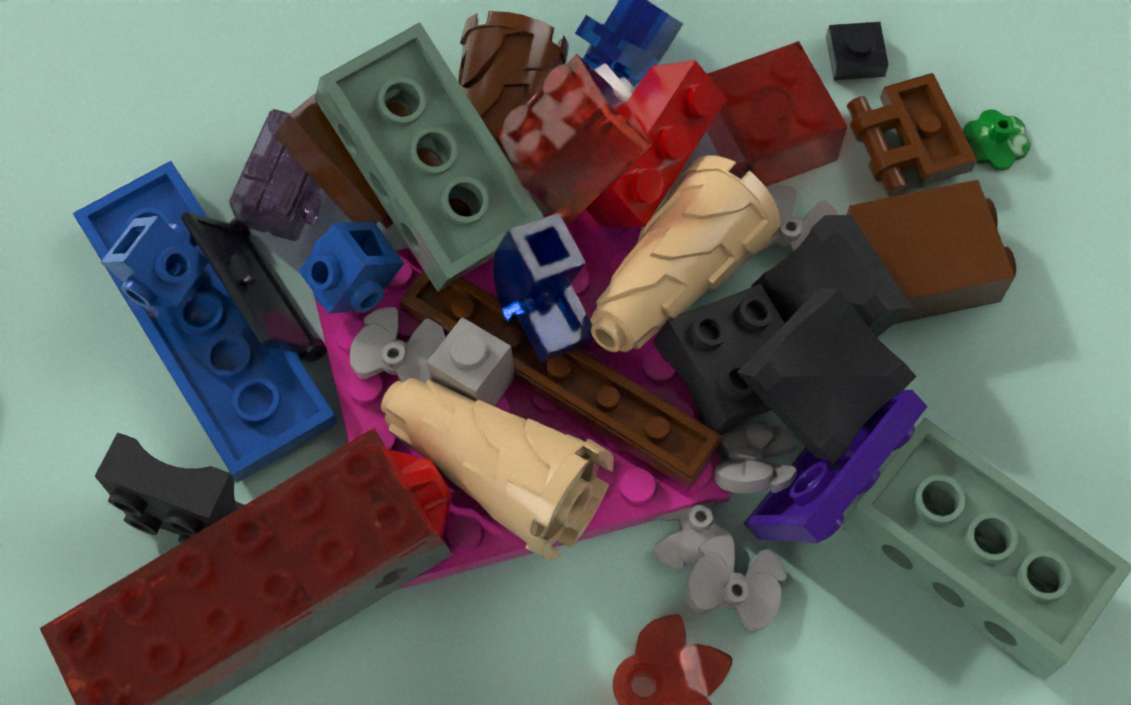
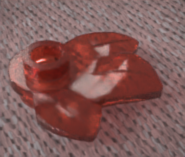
[612,614,733,705]

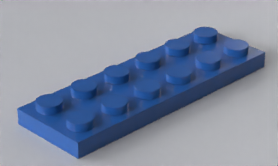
[73,161,338,484]

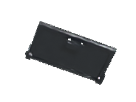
[181,212,327,362]

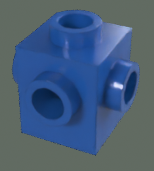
[100,216,209,308]
[299,221,405,314]

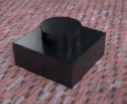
[826,21,889,81]

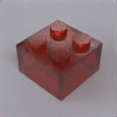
[707,41,848,187]
[497,54,652,224]

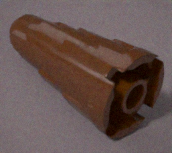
[448,11,569,217]

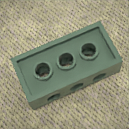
[314,22,546,292]
[843,417,1131,680]

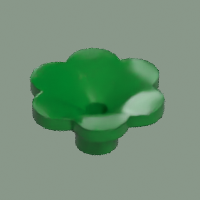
[963,109,1030,171]

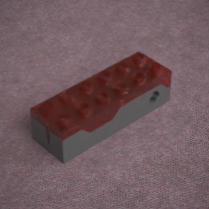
[40,427,453,705]

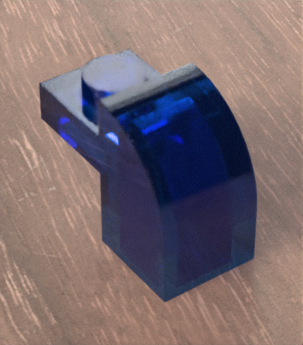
[575,0,683,86]
[493,213,594,362]

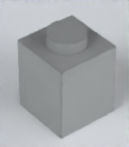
[427,317,515,406]

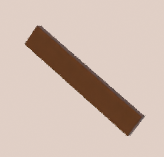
[400,271,724,490]

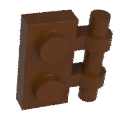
[847,73,977,197]

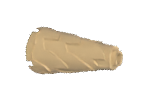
[590,155,781,352]
[381,378,614,561]

